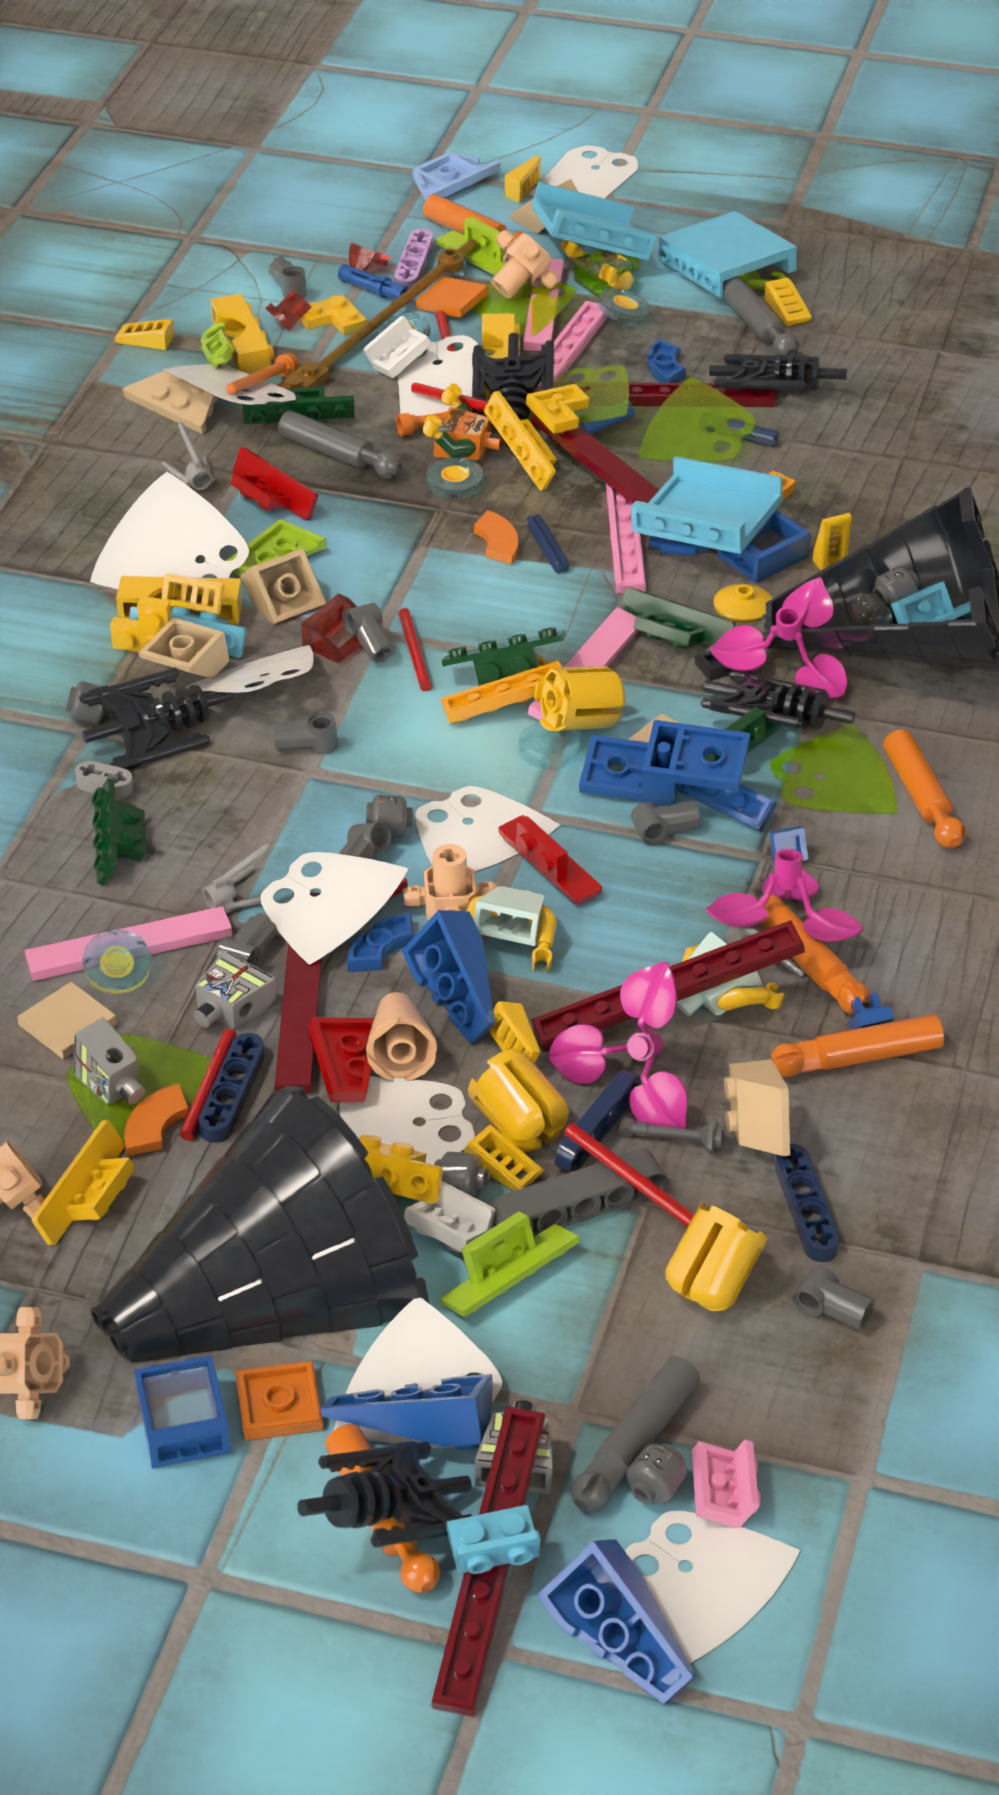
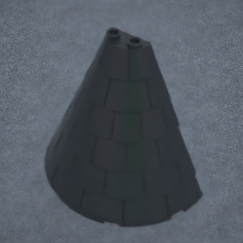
[762,487,999,672]
[90,1086,429,1363]

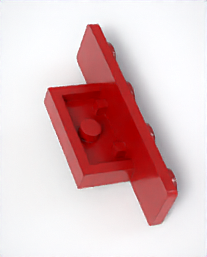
[230,447,319,520]
[498,815,602,905]

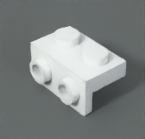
[364,316,432,378]
[404,1181,496,1253]

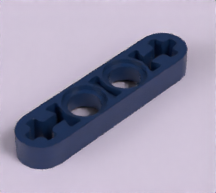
[199,1033,265,1143]
[555,1069,641,1172]
[775,1144,839,1262]

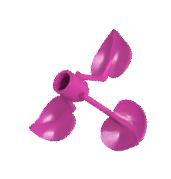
[710,577,847,700]
[706,849,863,941]
[549,962,688,1129]

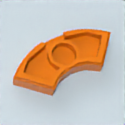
[474,510,518,565]
[124,1084,188,1157]

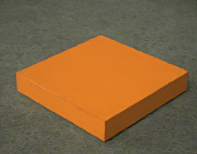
[415,277,489,318]
[235,1361,323,1441]

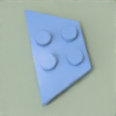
[413,152,500,201]

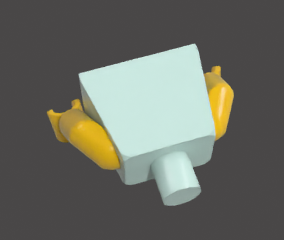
[466,886,557,973]
[676,932,785,1017]

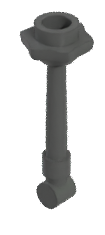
[618,1117,725,1154]

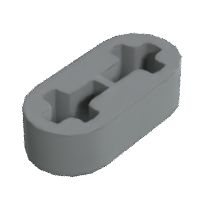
[74,761,133,799]

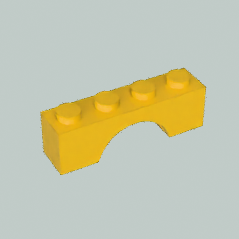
[210,294,274,374]
[482,314,520,396]
[116,576,242,625]

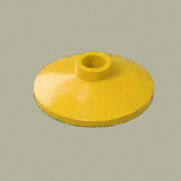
[714,584,773,623]

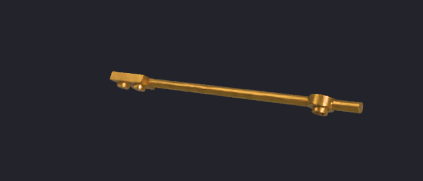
[277,239,477,388]

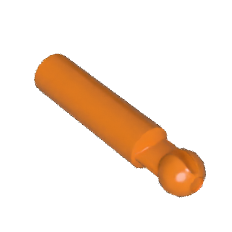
[423,194,523,240]
[883,729,966,849]
[758,894,871,1015]
[770,1014,944,1077]
[325,1424,441,1593]

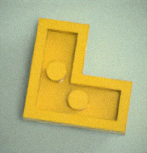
[296,295,367,336]
[526,384,589,434]
[110,596,172,652]

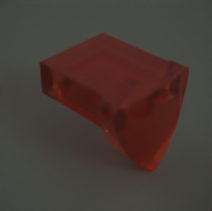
[349,243,390,271]
[265,290,311,331]

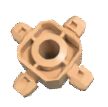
[491,230,559,299]
[403,844,497,920]
[0,1139,45,1218]
[0,1307,70,1419]

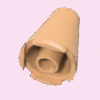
[366,992,437,1081]

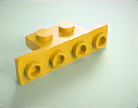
[484,391,557,491]
[32,1120,136,1245]
[359,1135,443,1204]

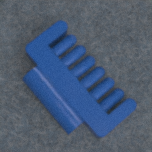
[649,536,708,556]

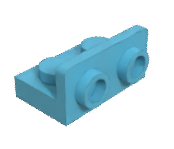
[447,1505,541,1574]

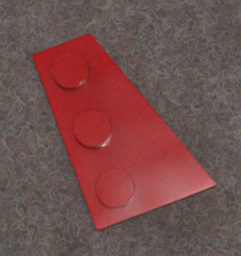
[308,1017,375,1102]

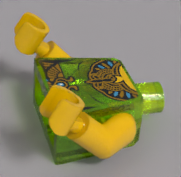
[560,240,640,302]

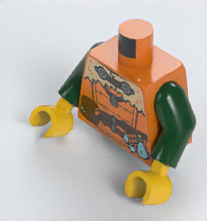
[423,383,503,460]

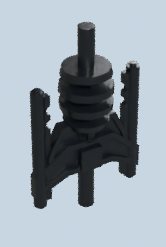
[471,333,555,448]
[709,354,847,392]
[79,667,234,770]
[700,670,856,730]
[297,1441,472,1548]

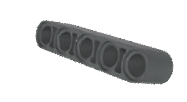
[490,1149,668,1237]

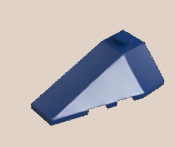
[402,910,495,1044]
[321,1374,493,1451]
[537,1539,697,1704]

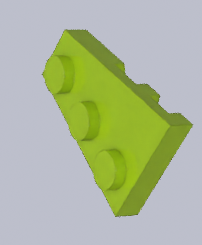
[226,519,327,577]

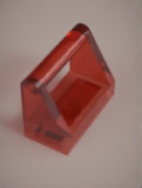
[301,593,361,663]

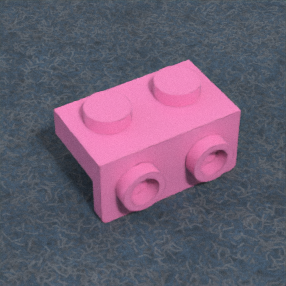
[692,1440,761,1527]

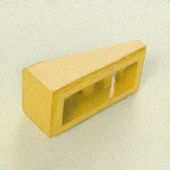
[505,156,541,203]
[765,278,812,326]
[115,319,175,350]
[812,513,852,570]
[162,573,225,614]
[489,1001,541,1063]
[464,1124,544,1191]

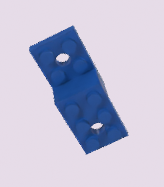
[579,720,750,805]

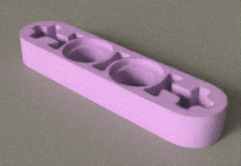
[395,229,433,288]

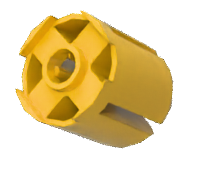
[534,666,626,732]
[468,1049,569,1153]
[666,1201,769,1311]

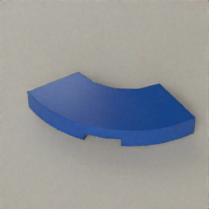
[648,339,686,383]
[347,913,414,972]

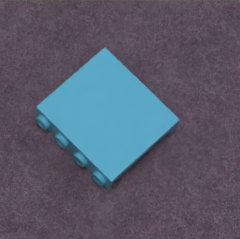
[531,182,657,260]
[658,211,797,297]
[631,456,782,554]

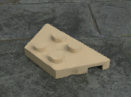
[122,365,218,434]

